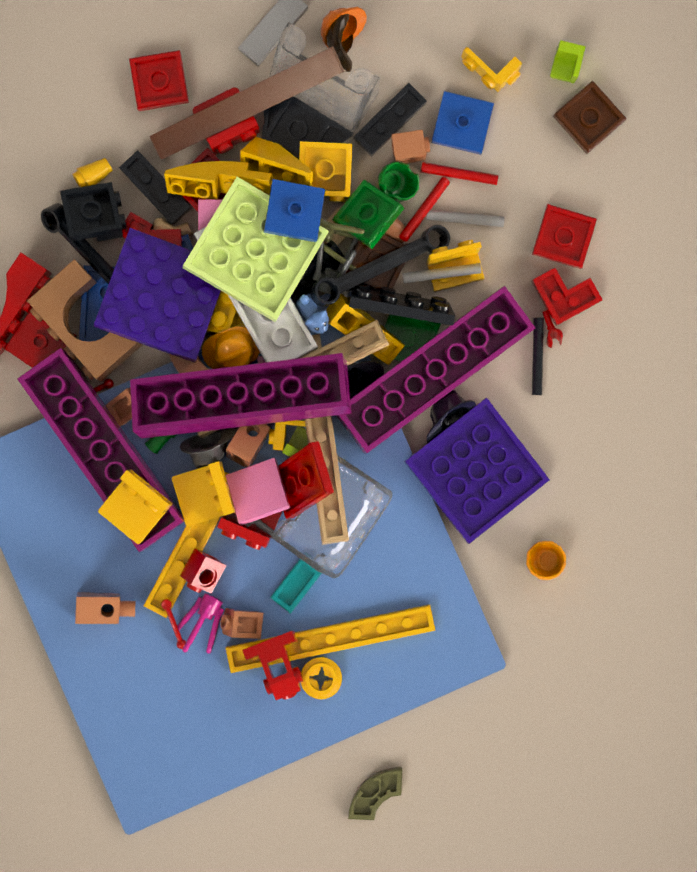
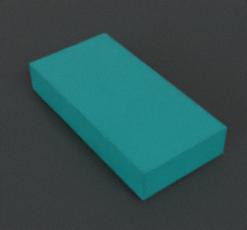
[270,556,323,614]

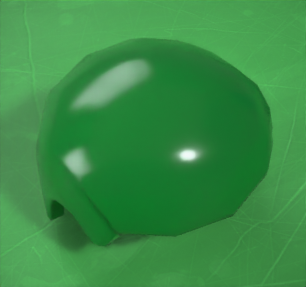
[378,162,419,202]

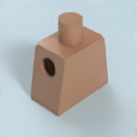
[226,424,270,468]
[75,592,136,624]

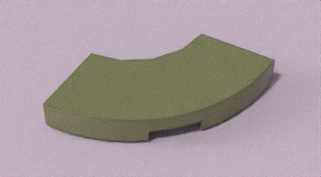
[348,767,402,820]

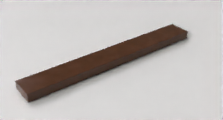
[149,47,345,160]

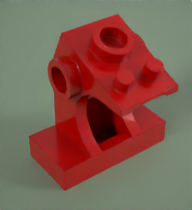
[242,631,303,700]

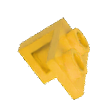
[461,47,522,92]
[269,420,305,451]

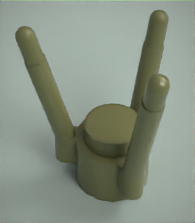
[320,219,365,271]

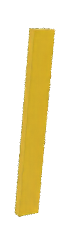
[225,604,436,673]

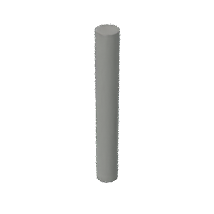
[426,210,504,227]
[402,263,481,283]

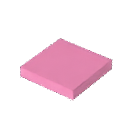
[226,458,290,526]

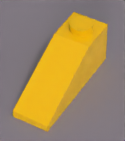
[240,137,313,186]
[326,294,405,365]

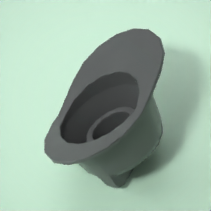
[180,427,239,469]

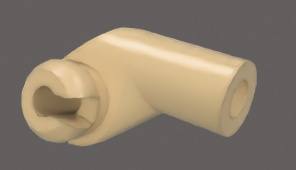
[153,217,192,236]

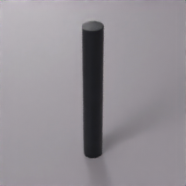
[532,318,544,396]

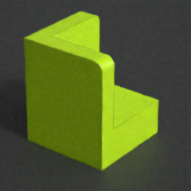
[550,40,586,83]
[282,426,308,457]

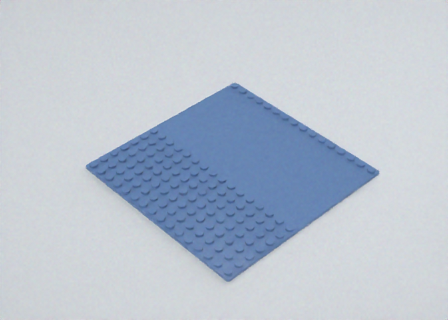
[0,293,506,835]

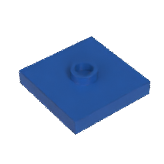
[431,91,494,155]
[264,179,325,242]

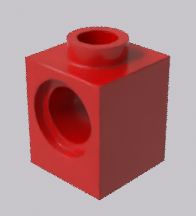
[180,548,226,594]

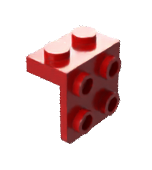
[193,87,260,155]
[217,511,282,550]

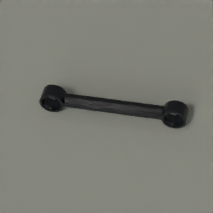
[41,203,114,285]
[310,225,450,306]

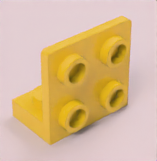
[426,240,484,292]
[172,461,235,527]
[98,470,173,544]

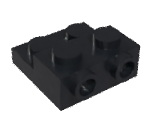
[60,182,127,242]

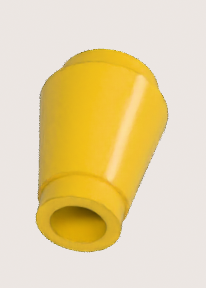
[72,158,113,187]

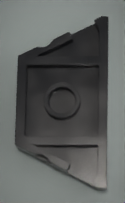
[262,96,354,160]

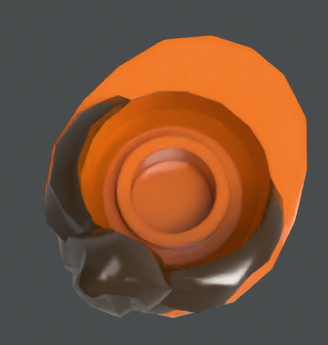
[320,7,367,72]

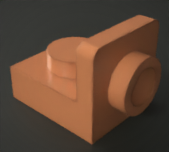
[105,387,132,426]
[220,608,264,639]

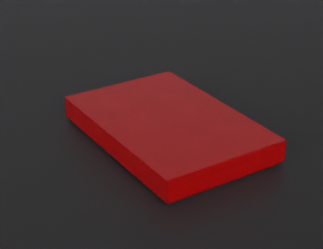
[278,441,334,519]

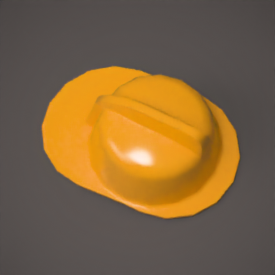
[202,326,260,369]

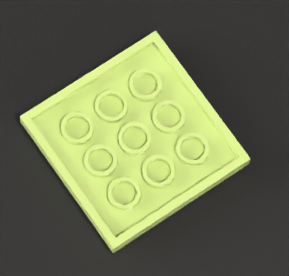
[183,177,329,322]

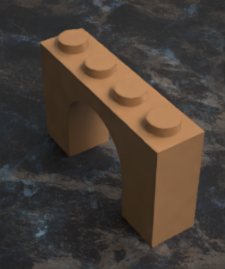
[27,259,143,382]

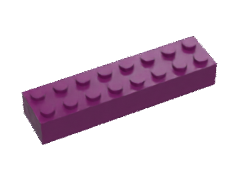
[336,286,535,454]
[17,348,184,552]
[130,353,351,439]

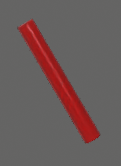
[421,162,498,185]
[399,177,450,242]

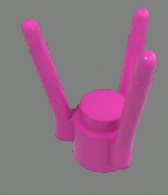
[177,593,224,653]

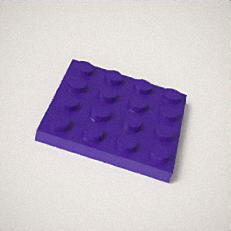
[94,228,221,363]
[404,398,550,544]

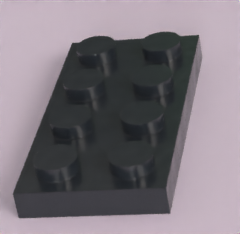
[346,283,456,326]

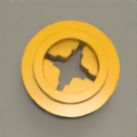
[301,657,342,699]

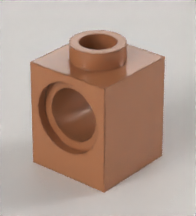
[391,129,430,164]

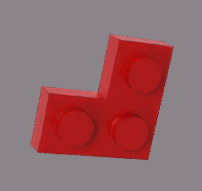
[531,268,603,326]

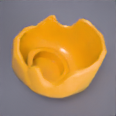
[526,541,566,580]

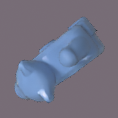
[296,294,329,334]

